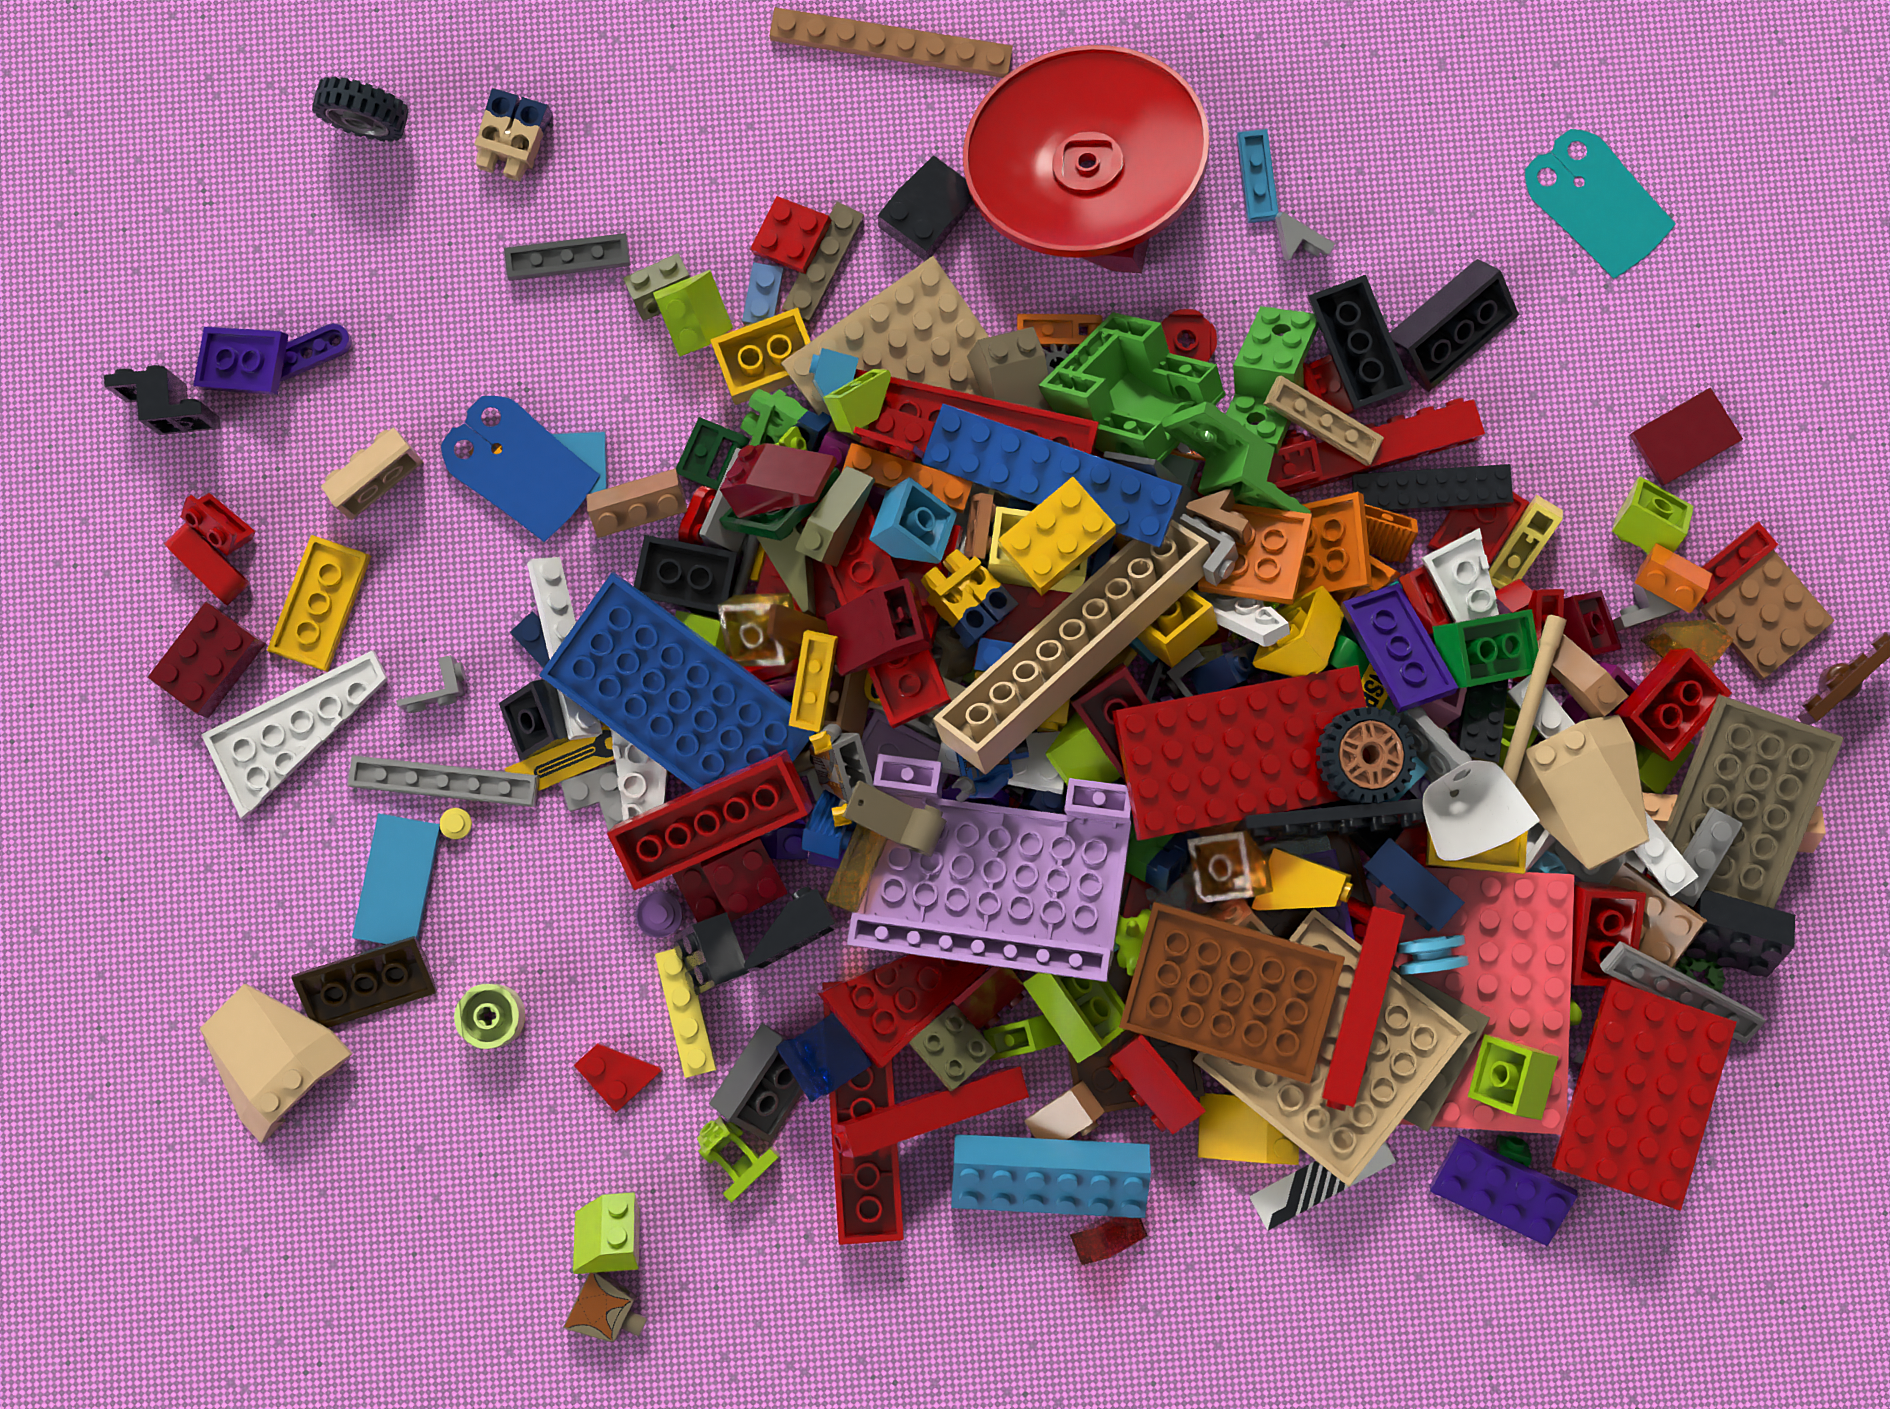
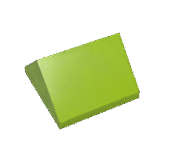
[1045,712,1121,786]

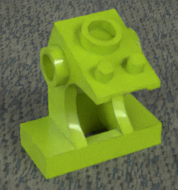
[697,1116,780,1203]

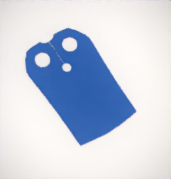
[441,395,600,542]

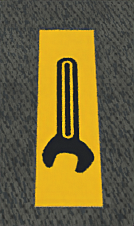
[504,725,614,791]

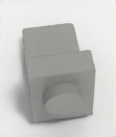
[1179,514,1238,587]
[396,655,466,713]

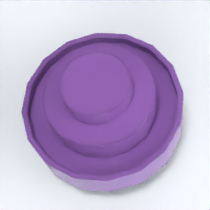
[636,891,683,938]

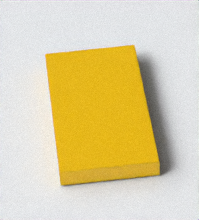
[267,535,372,672]

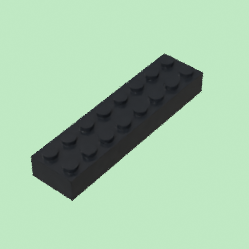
[1351,464,1513,514]
[1457,679,1508,765]

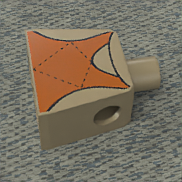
[563,1272,647,1342]

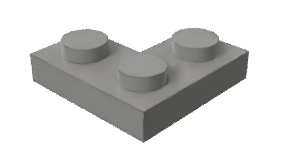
[560,764,623,831]

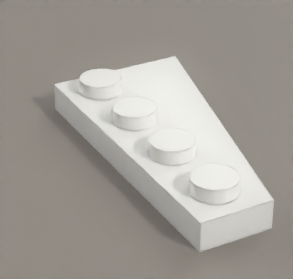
[610,728,668,821]

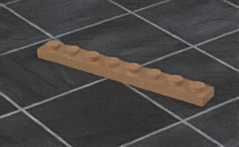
[769,7,1013,78]

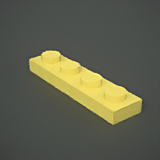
[655,949,717,1078]

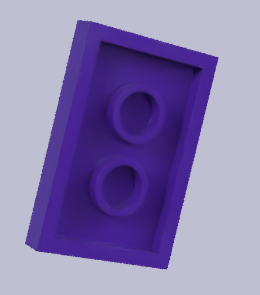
[193,327,289,395]

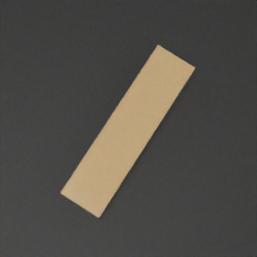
[1263,376,1384,466]

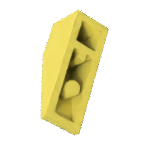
[1489,494,1563,589]

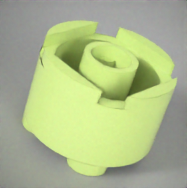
[454,984,525,1049]

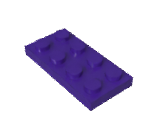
[1340,583,1458,713]
[1430,1135,1578,1246]

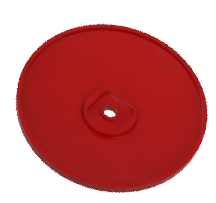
[963,45,1210,258]

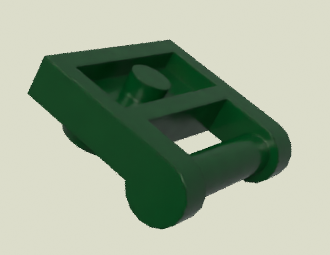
[676,417,750,491]

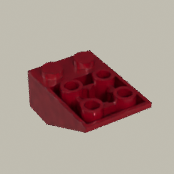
[825,578,933,677]

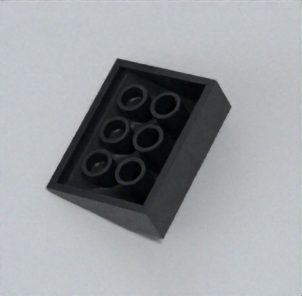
[743,886,840,972]

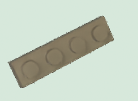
[782,202,864,324]

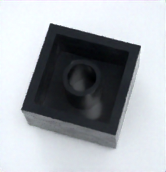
[674,912,750,995]

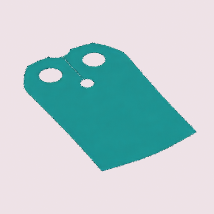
[1525,129,1676,279]

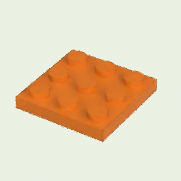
[1295,492,1373,600]
[1198,504,1313,605]

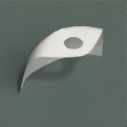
[1423,761,1540,861]

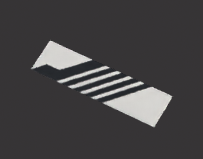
[1249,1142,1396,1231]

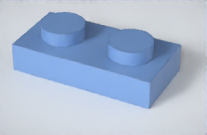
[742,262,784,325]

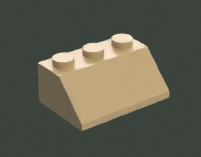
[321,427,423,520]

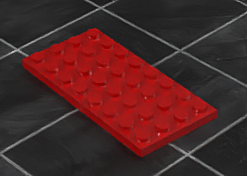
[1112,665,1370,840]

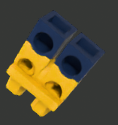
[921,549,1019,650]

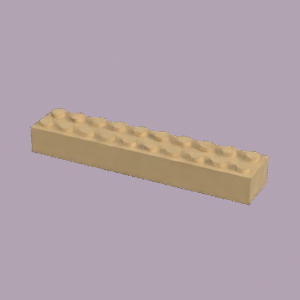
[933,520,1211,775]

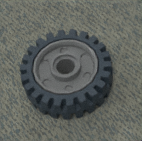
[312,77,409,142]

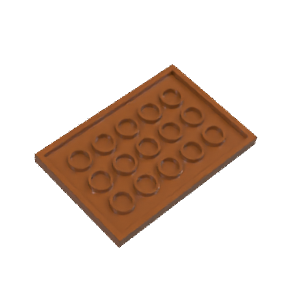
[1119,901,1345,1084]

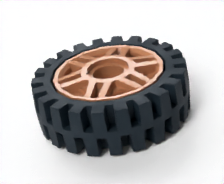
[1316,707,1417,804]

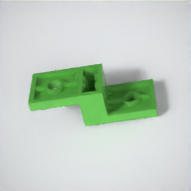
[1226,306,1319,454]
[1162,401,1311,514]

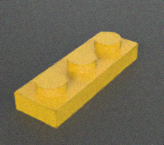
[788,630,838,732]

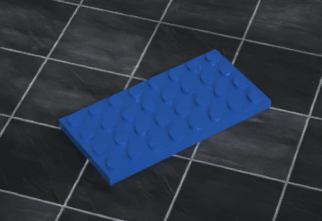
[539,572,815,790]

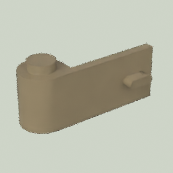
[843,781,947,857]

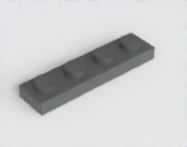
[504,233,631,281]

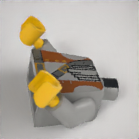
[809,723,874,827]

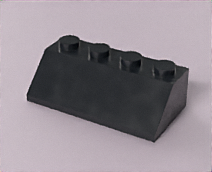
[1390,259,1519,392]
[1307,274,1412,411]

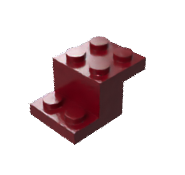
[672,836,788,923]

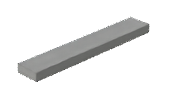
[347,755,540,808]
[1600,941,1766,1044]

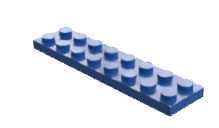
[921,403,1183,548]

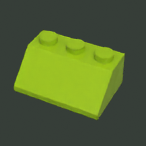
[1023,972,1126,1063]

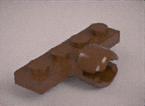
[1797,632,1890,725]

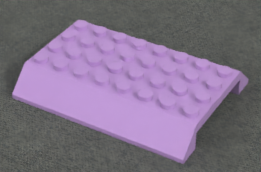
[847,754,1132,982]

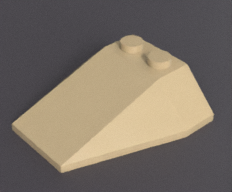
[1515,715,1650,870]
[200,984,353,1143]

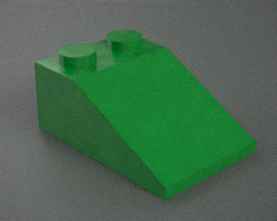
[1432,609,1539,688]

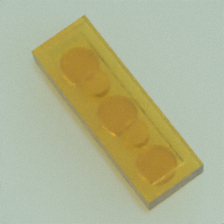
[825,824,888,913]

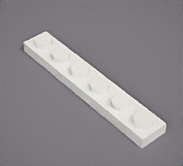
[527,557,602,740]

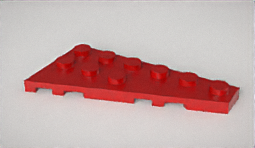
[817,954,990,1068]

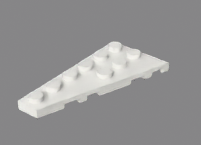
[201,650,388,819]

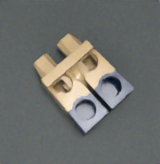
[474,88,553,182]

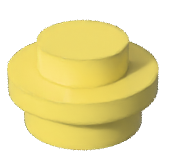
[440,808,472,840]

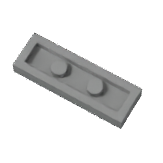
[1663,806,1743,907]

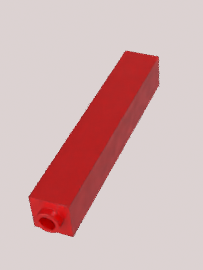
[1320,906,1405,1112]
[834,1066,1029,1158]

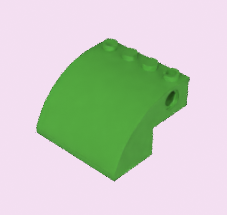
[1038,312,1226,463]

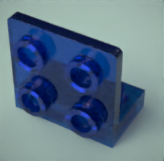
[776,1013,872,1103]

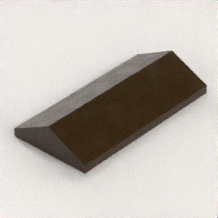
[291,936,437,1028]

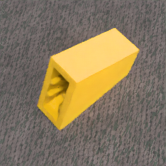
[1251,848,1353,910]

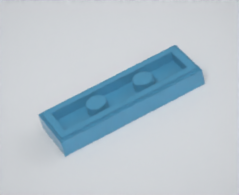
[1236,129,1279,223]

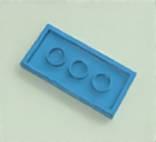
[352,813,441,944]

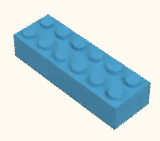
[951,1134,1151,1218]

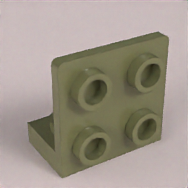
[910,1004,996,1091]

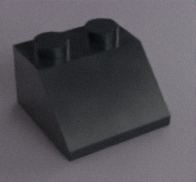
[499,679,570,761]

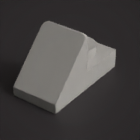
[1275,212,1335,261]
[1613,585,1681,632]

